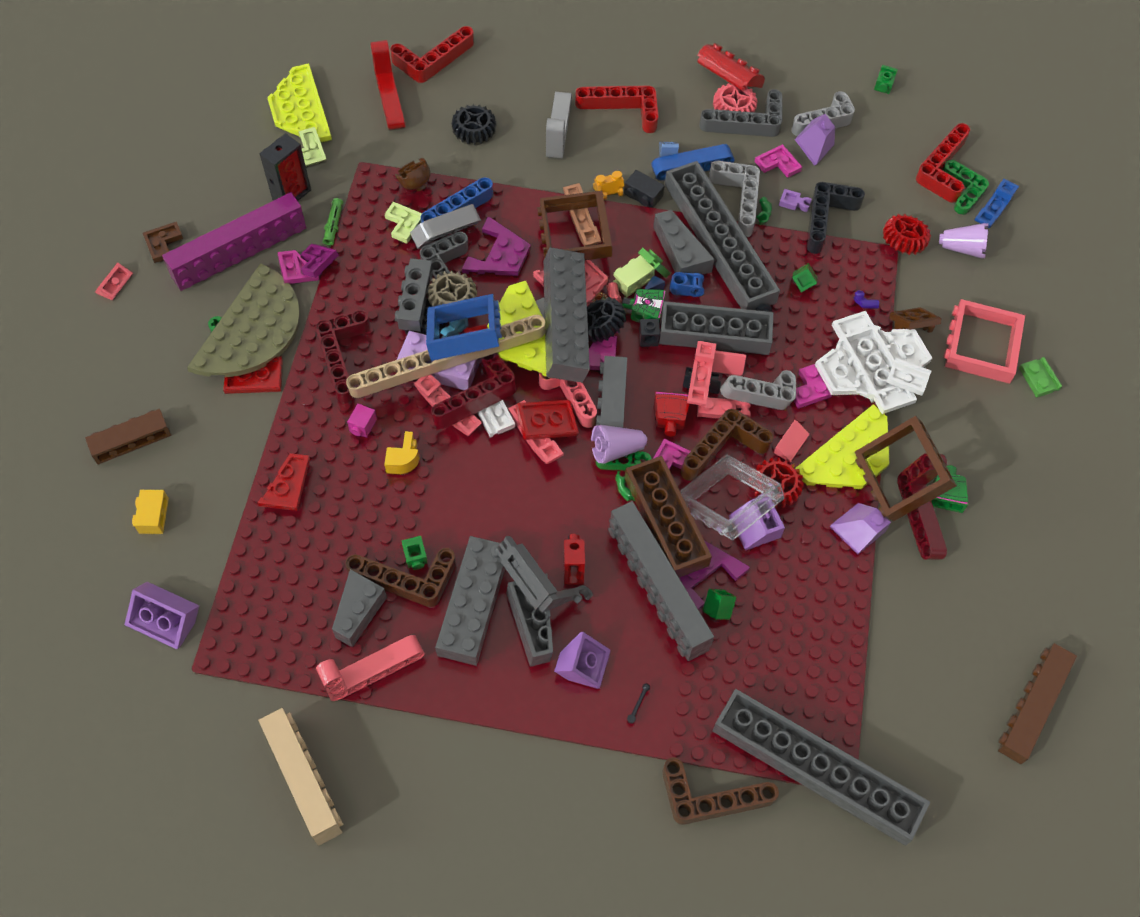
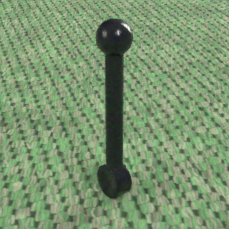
[627,683,650,724]

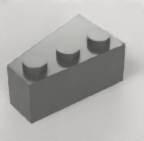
[332,569,387,648]

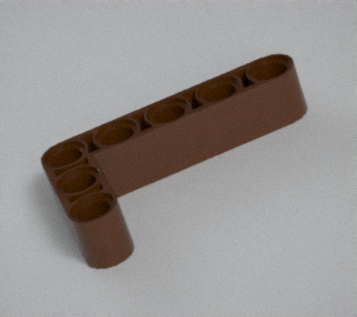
[680,409,774,481]
[346,548,456,607]
[662,757,779,825]

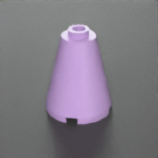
[939,223,988,258]
[591,425,647,463]

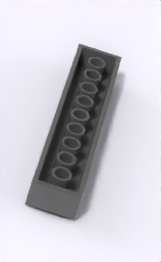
[665,161,780,310]
[712,688,930,846]

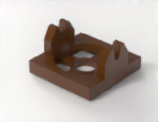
[889,307,942,333]

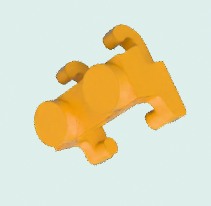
[593,171,624,200]

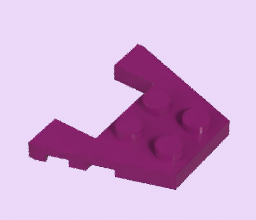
[462,217,531,276]
[679,541,750,610]

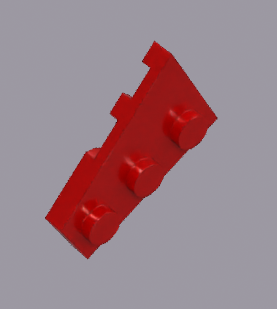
[258,453,310,511]

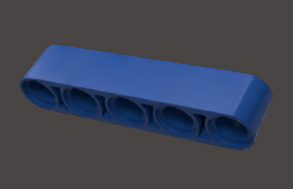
[651,144,735,180]
[420,177,493,223]

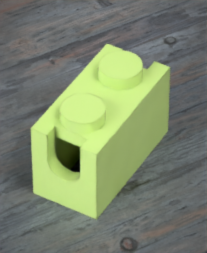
[613,255,655,297]

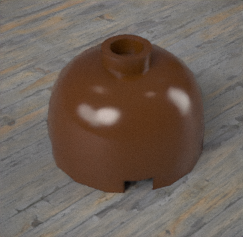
[395,158,431,191]

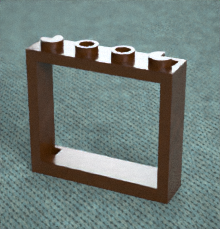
[537,190,612,260]
[855,416,957,522]

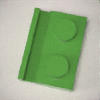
[638,248,670,278]
[1019,357,1062,398]

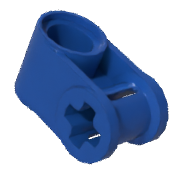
[669,272,704,297]

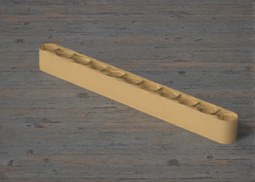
[346,315,546,398]

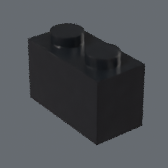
[624,170,665,208]

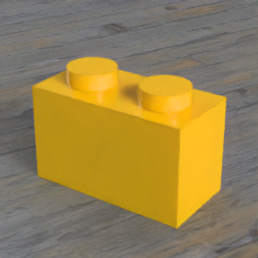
[132,490,169,534]

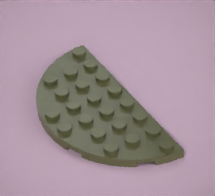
[187,263,300,377]

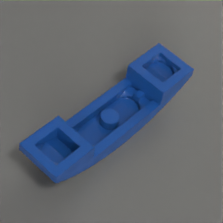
[974,179,1019,228]

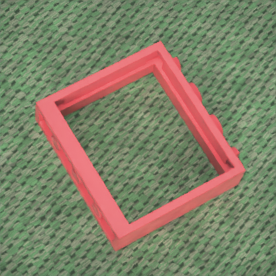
[943,299,1025,384]

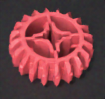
[713,83,758,112]

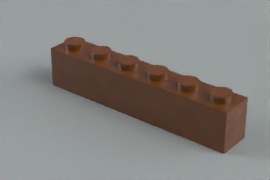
[998,643,1077,764]

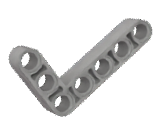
[546,91,572,159]
[709,161,760,237]

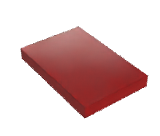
[223,357,283,394]
[515,400,579,440]

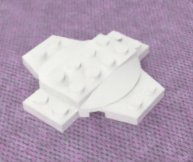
[815,311,932,414]

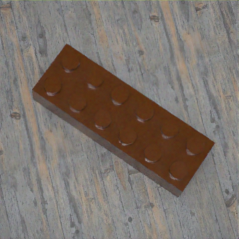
[625,456,712,577]

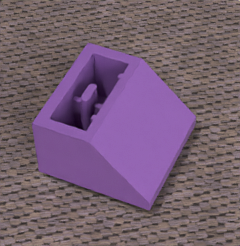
[729,494,785,550]

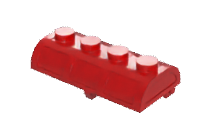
[697,43,765,91]

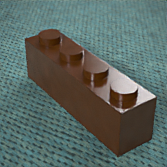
[85,408,172,465]

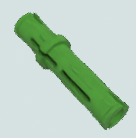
[323,198,343,246]

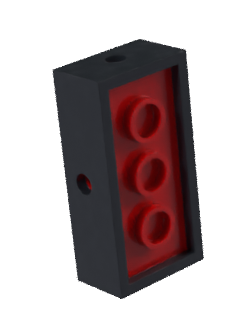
[259,133,311,201]

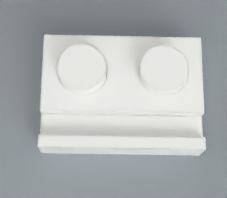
[886,358,931,396]
[477,400,515,438]

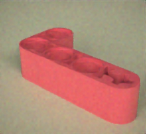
[539,372,597,428]

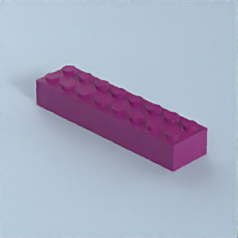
[162,192,307,291]

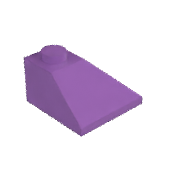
[795,114,835,166]
[830,503,891,554]
[554,632,611,688]

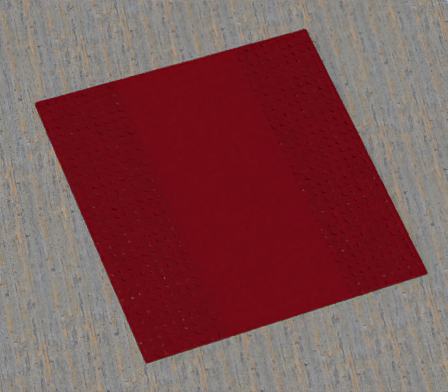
[192,162,898,786]

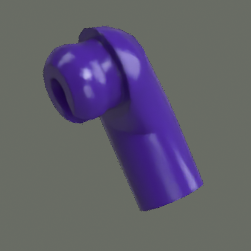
[854,290,879,309]

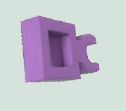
[779,189,812,212]

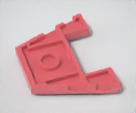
[533,260,608,307]

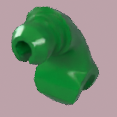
[756,197,772,225]
[616,471,635,502]

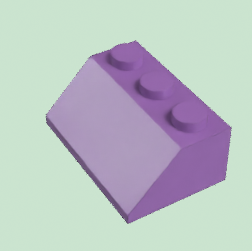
[125,582,199,649]

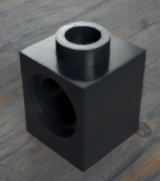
[639,319,660,347]

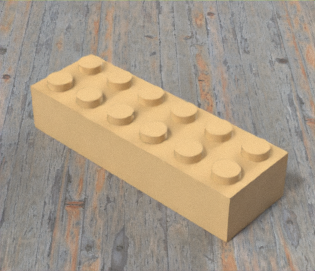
[258,708,344,846]

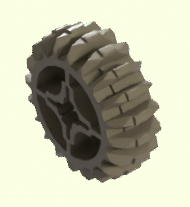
[427,270,477,307]

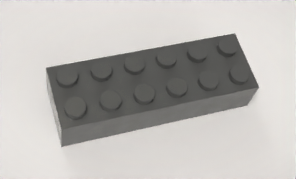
[659,301,773,355]
[435,536,505,666]

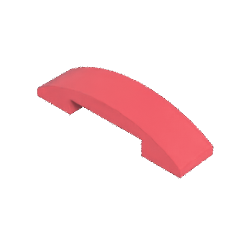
[687,341,716,406]
[414,374,482,436]
[508,400,564,464]

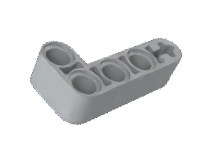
[791,91,855,136]
[410,204,481,249]
[720,370,796,410]

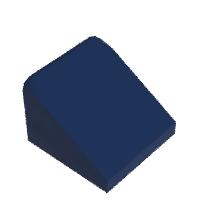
[645,276,665,290]

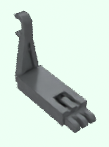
[495,536,593,613]

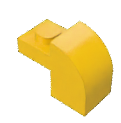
[385,431,420,474]

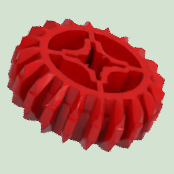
[883,214,931,255]
[751,457,804,508]

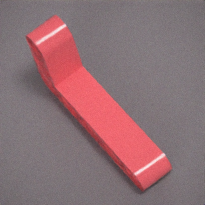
[316,635,425,701]

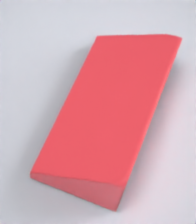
[95,263,133,300]
[712,350,746,376]
[774,420,810,462]

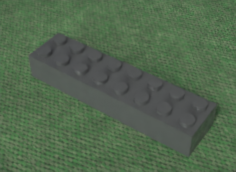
[543,247,590,383]
[608,501,714,661]

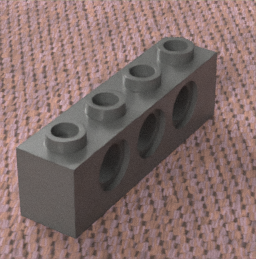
[395,258,433,332]

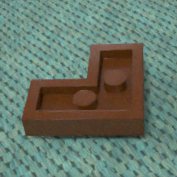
[143,221,183,263]

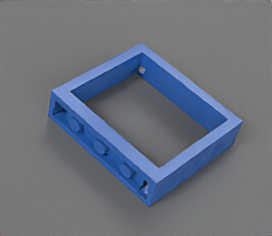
[426,294,502,361]

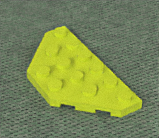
[268,64,332,142]
[487,281,550,378]
[795,404,889,489]

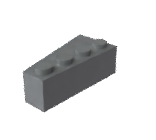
[653,210,714,274]
[596,356,627,428]
[506,573,553,667]

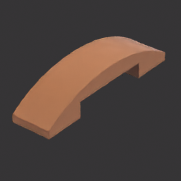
[563,183,602,246]

